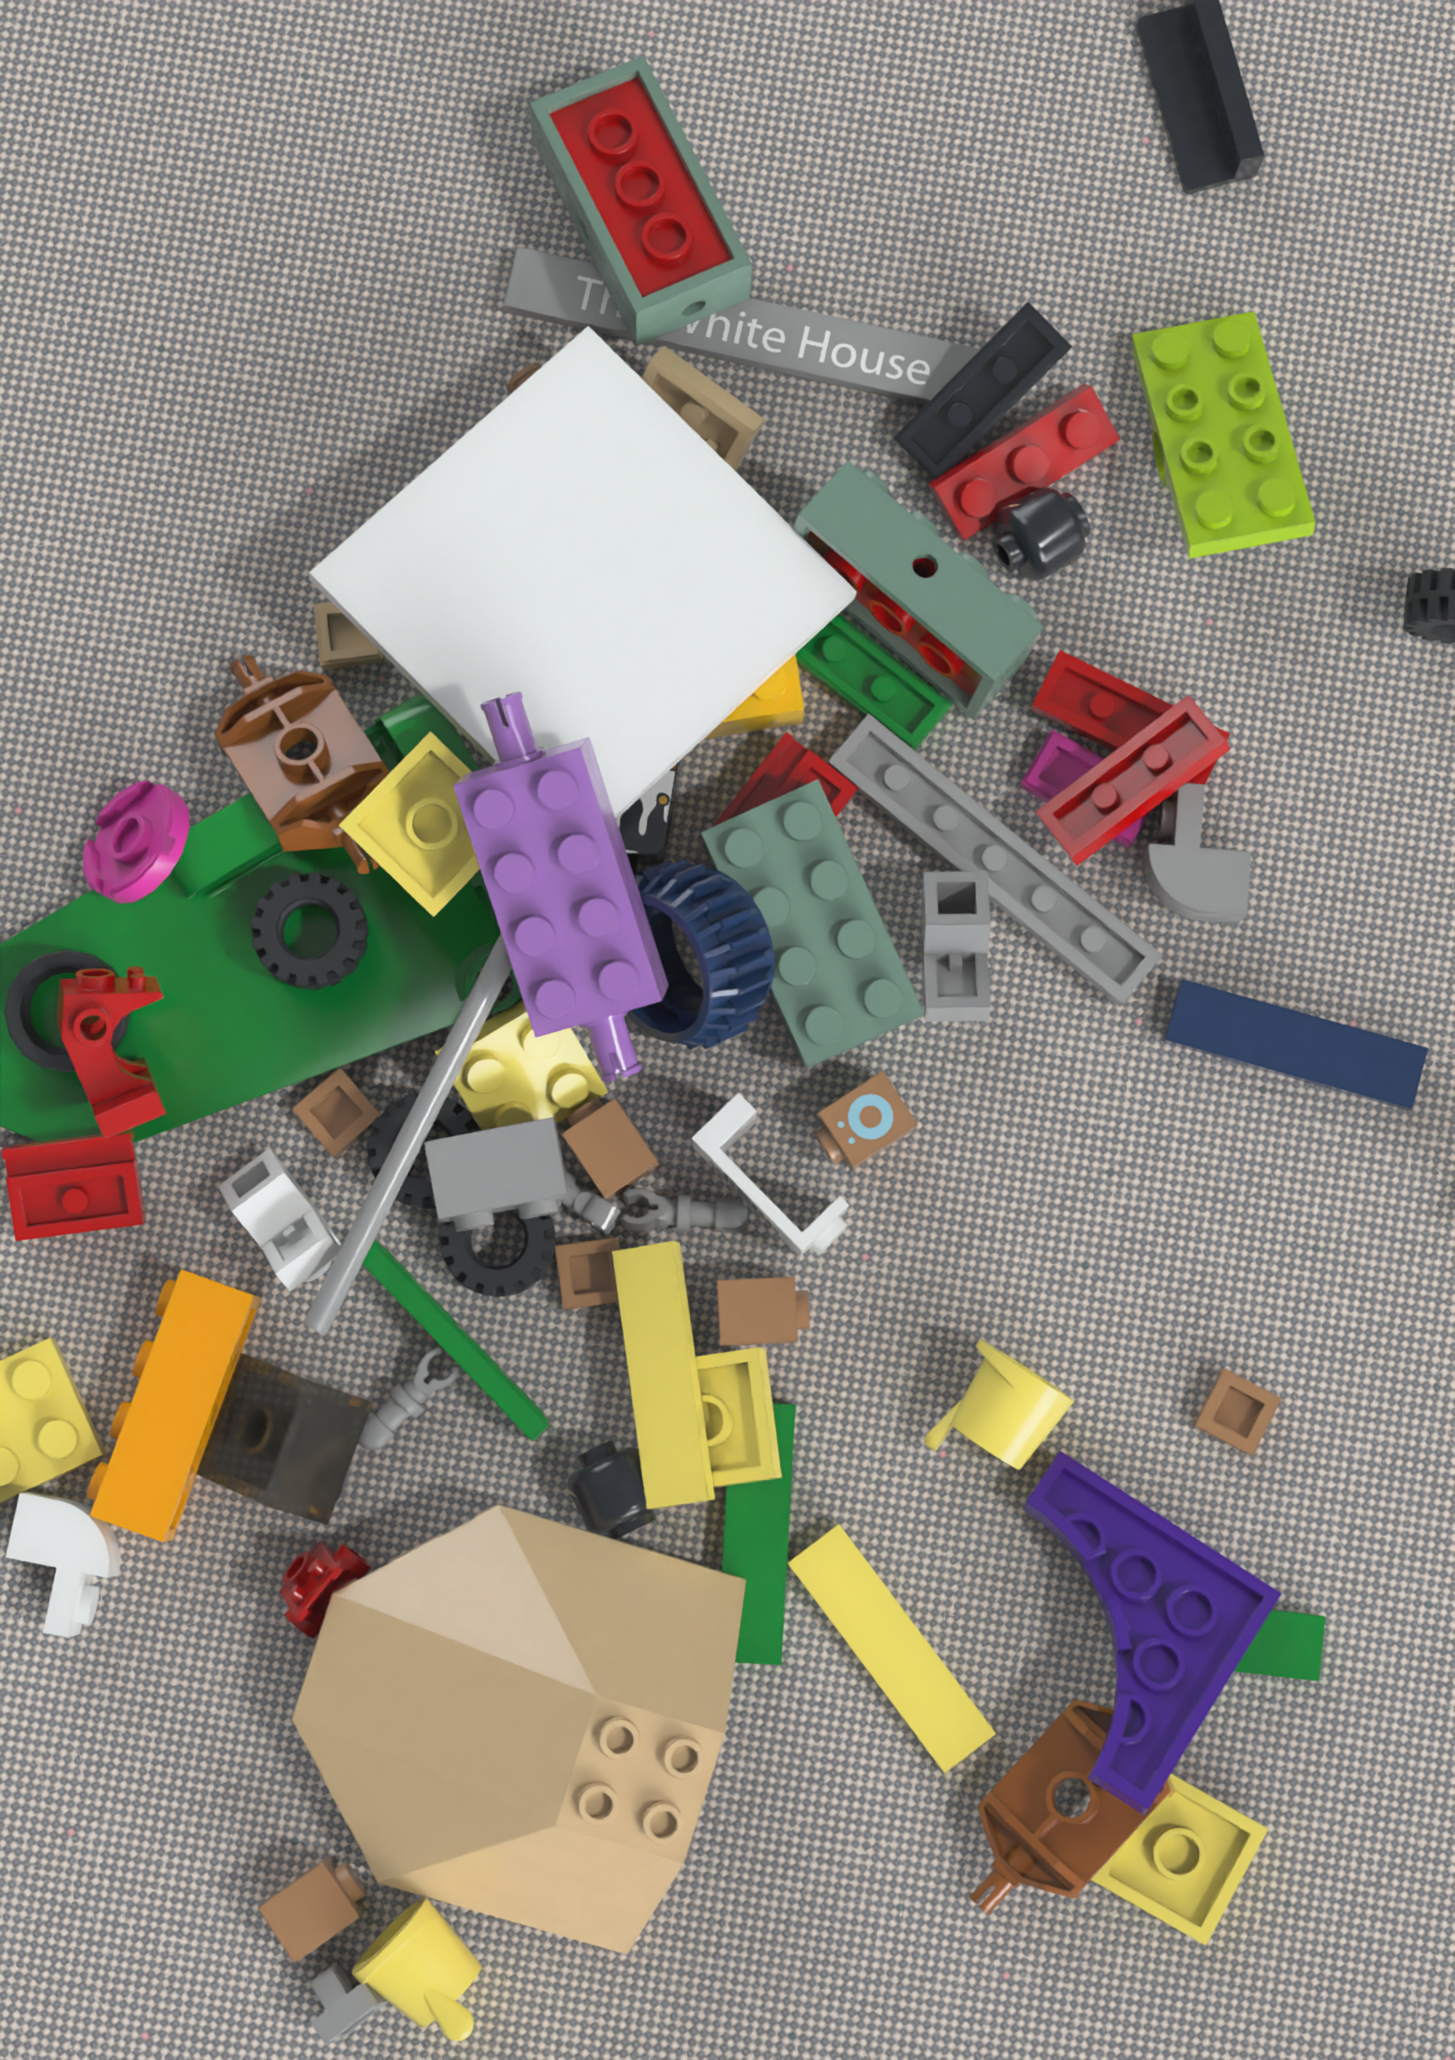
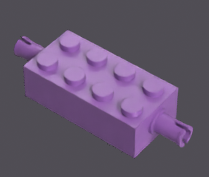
[453,691,669,1082]

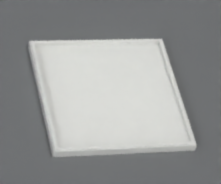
[309,326,857,819]

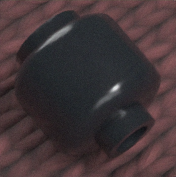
[992,487,1090,581]
[567,1440,657,1539]

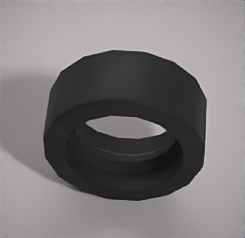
[4,950,131,1073]

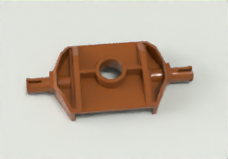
[215,655,390,874]
[969,1699,1175,1915]

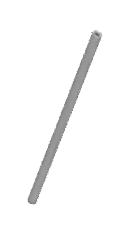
[302,933,512,1335]

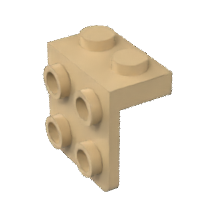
[641,346,765,471]

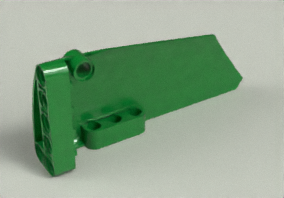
[0,692,523,1143]

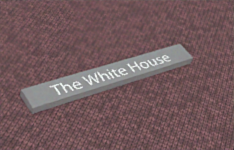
[503,246,980,405]

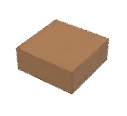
[292,1067,381,1159]
[555,1237,621,1310]
[1192,1368,1282,1456]

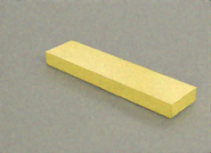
[612,1241,715,1509]
[787,1523,996,1773]

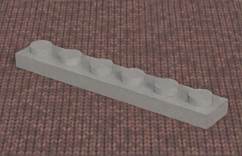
[828,713,1163,1007]

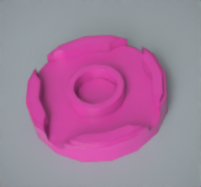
[83,781,189,904]

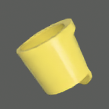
[924,1338,1074,1470]
[352,1896,482,2041]

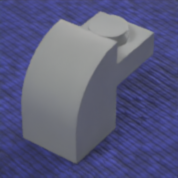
[1142,783,1251,924]
[921,871,991,1022]

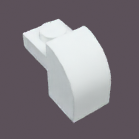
[218,1148,341,1292]
[6,1492,120,1638]

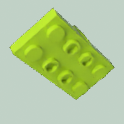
[1131,311,1316,559]

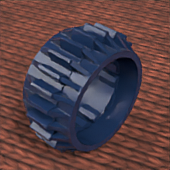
[627,859,775,1049]

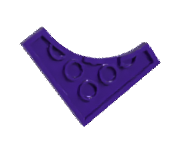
[1023,1451,1282,1815]

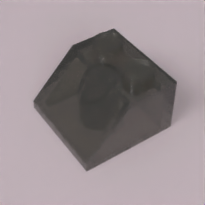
[196,1353,373,1525]

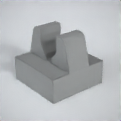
[310,1964,389,2045]

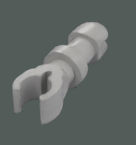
[557,1170,622,1235]
[622,1188,748,1233]
[357,1346,461,1451]

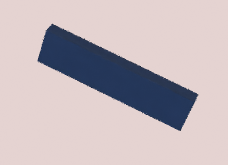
[1163,979,1428,1111]

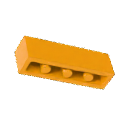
[87,1269,262,1542]

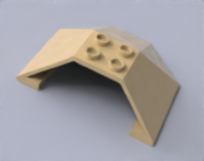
[292,1504,746,1955]

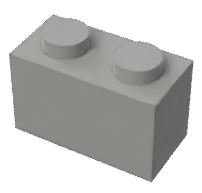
[424,1117,570,1232]

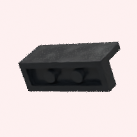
[1136,0,1265,194]

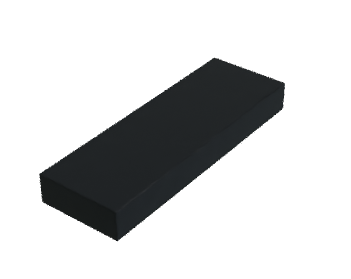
[893,301,1072,480]

